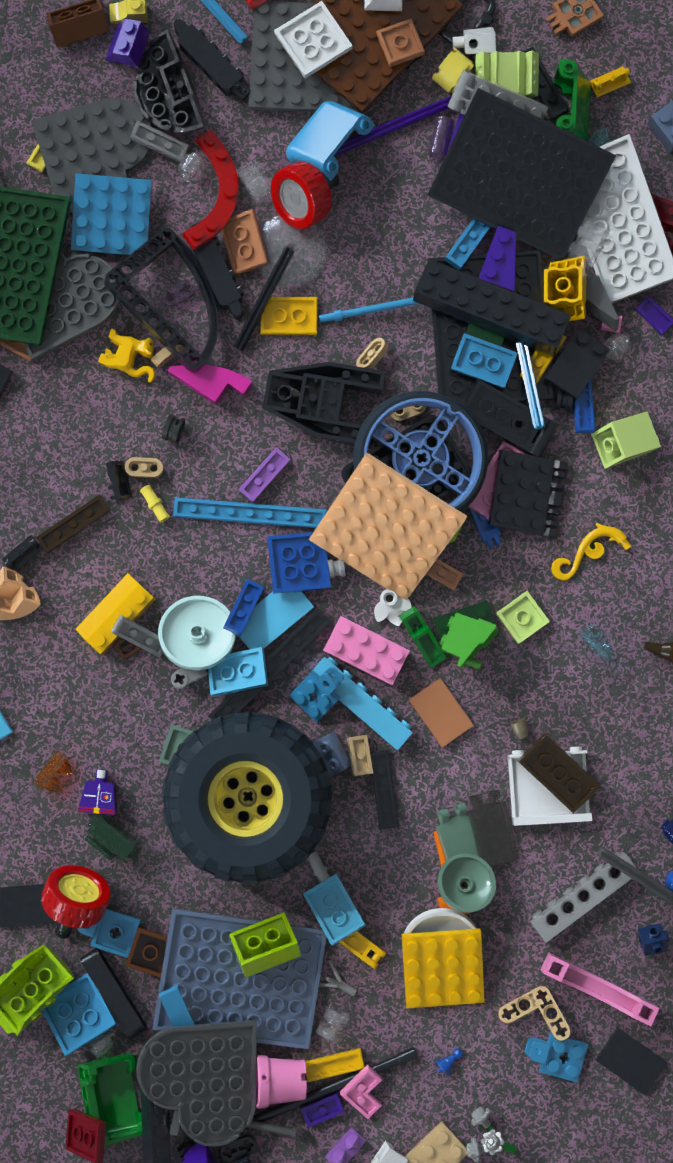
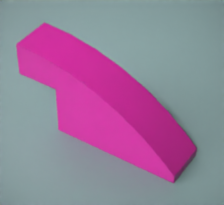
[168,364,253,405]

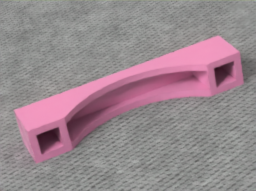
[540,952,659,1026]

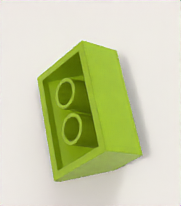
[229,912,301,978]

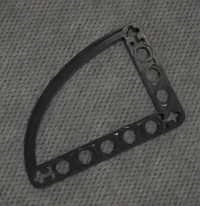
[104,228,219,372]

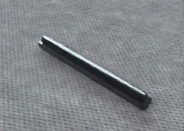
[234,246,294,351]

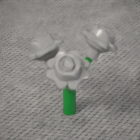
[466,1107,517,1162]

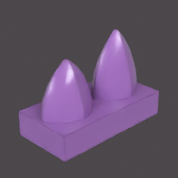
[325,1126,366,1163]

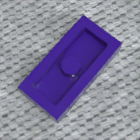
[301,1092,345,1128]

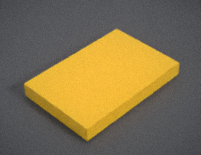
[260,297,318,335]

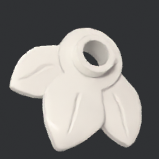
[374,589,412,626]

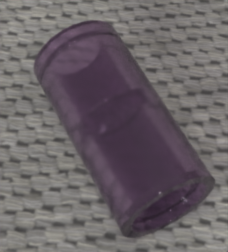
[428,116,454,159]

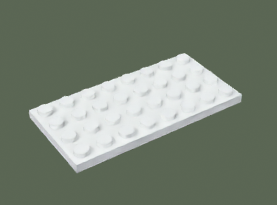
[580,134,673,303]

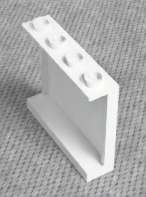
[507,747,592,826]

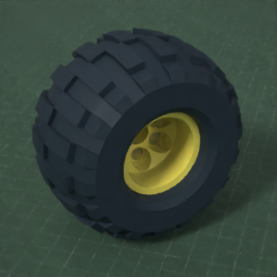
[162,712,332,884]

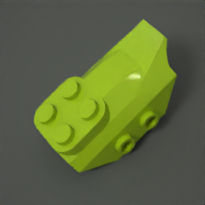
[0,944,74,1036]

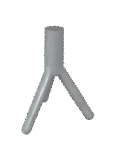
[319,960,357,996]

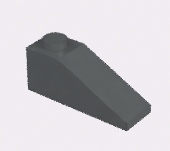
[585,275,619,331]

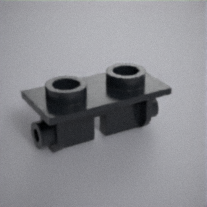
[2,535,43,572]

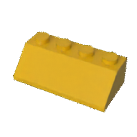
[76,574,156,655]

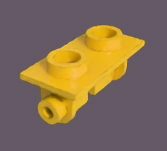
[590,67,631,98]

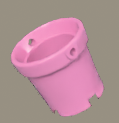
[256,1055,307,1109]

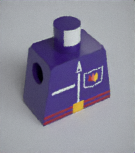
[78,769,117,815]

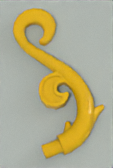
[551,523,631,581]

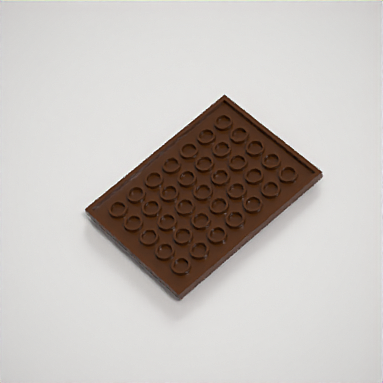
[279,0,463,114]

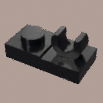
[106,461,133,500]

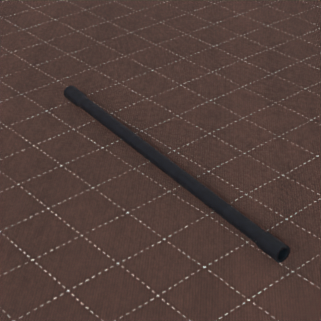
[177,1047,418,1158]

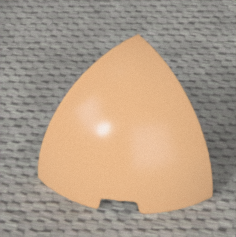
[0,566,41,620]

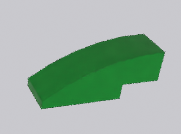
[398,606,447,668]

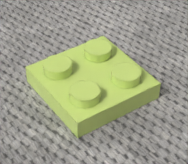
[496,591,550,644]

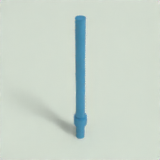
[319,297,419,323]

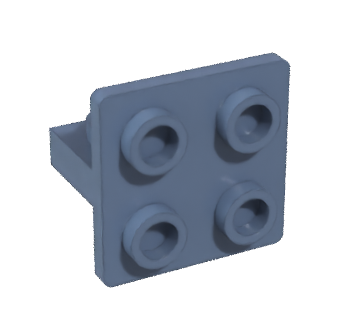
[313,731,351,778]

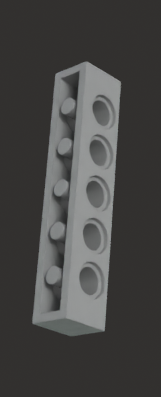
[529,852,636,943]

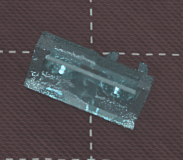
[577,624,613,661]

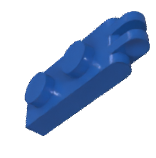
[468,508,501,549]

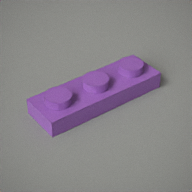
[238,447,291,503]

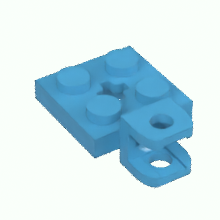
[289,666,344,723]
[77,908,141,958]
[525,1032,588,1083]

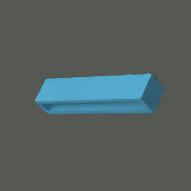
[312,657,412,750]

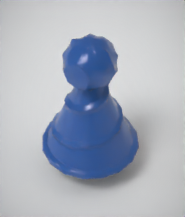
[436,1048,463,1076]

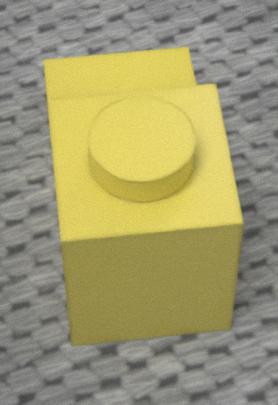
[109,0,148,24]

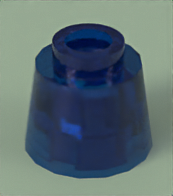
[660,819,673,844]

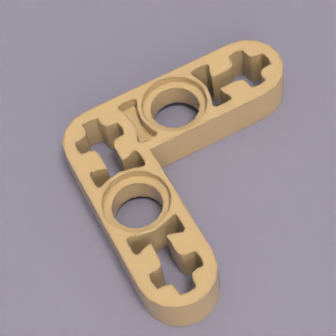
[498,986,570,1041]

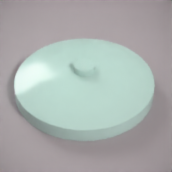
[158,596,236,670]

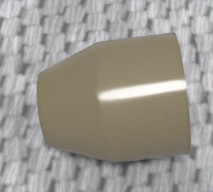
[510,718,528,739]

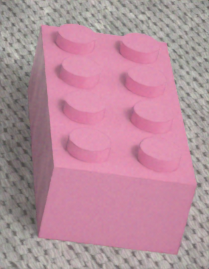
[323,616,410,686]

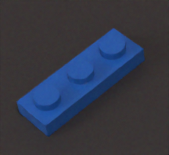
[223,579,264,636]

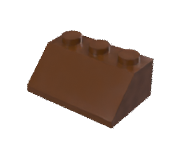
[46,0,110,47]

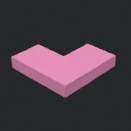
[340,1065,382,1119]

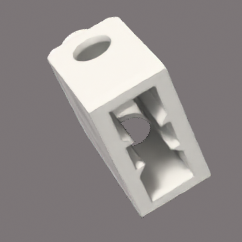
[453,27,496,54]

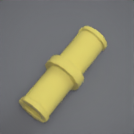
[140,485,170,523]

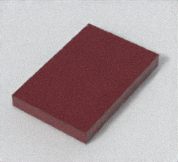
[65,1109,106,1163]

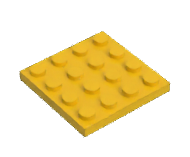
[402,928,484,1008]

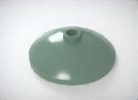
[437,853,496,913]

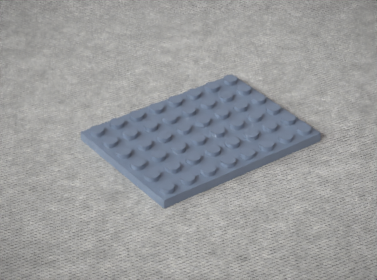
[152,908,326,1049]

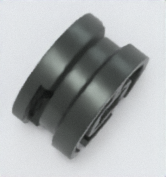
[161,414,185,444]

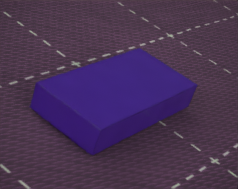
[635,296,673,336]

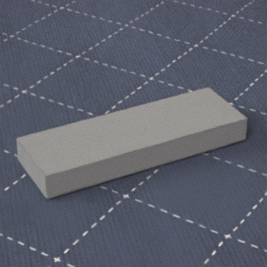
[130,120,189,163]
[111,615,163,658]

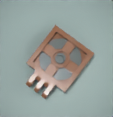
[546,0,604,37]

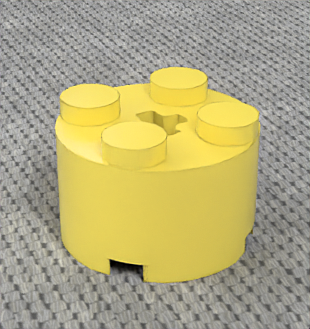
[432,48,474,94]

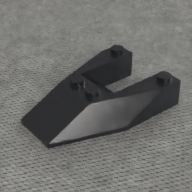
[262,362,386,450]

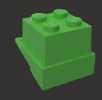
[440,613,499,671]

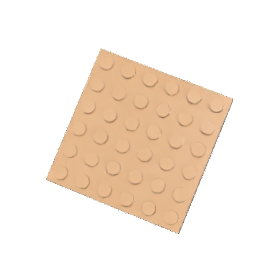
[309,452,467,600]

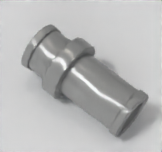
[307,851,330,883]

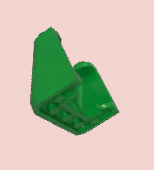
[553,59,591,141]
[78,1053,142,1147]

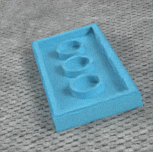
[239,591,314,649]

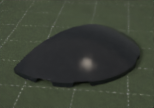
[133,29,205,133]

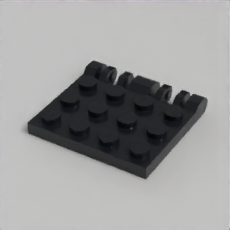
[488,449,569,538]

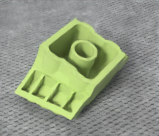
[476,50,539,99]

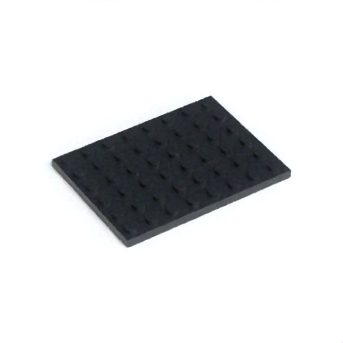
[427,88,616,260]
[427,250,553,405]

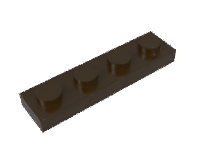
[36,495,111,554]

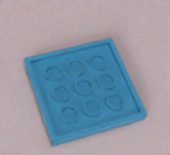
[71,173,152,257]

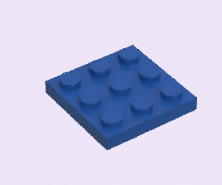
[267,532,331,594]

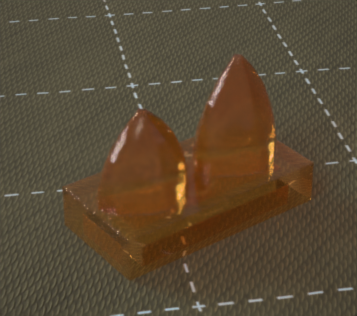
[34,750,72,792]

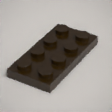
[518,733,601,814]

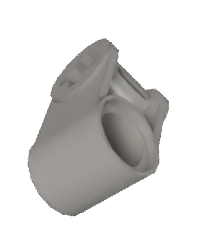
[171,668,208,689]

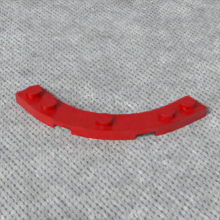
[182,130,238,250]

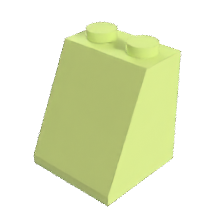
[591,412,661,469]

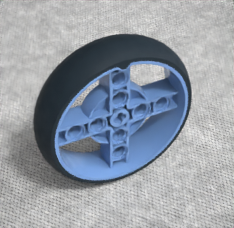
[353,391,488,512]

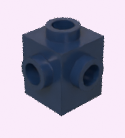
[638,923,670,956]

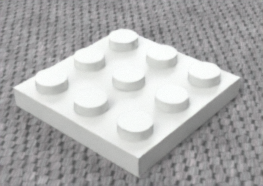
[274,1,353,78]

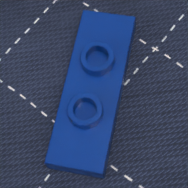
[573,379,596,434]

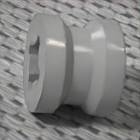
[328,559,346,579]

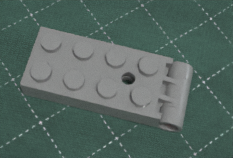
[448,70,548,119]

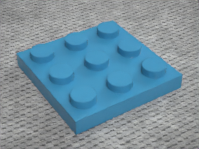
[42,973,118,1056]

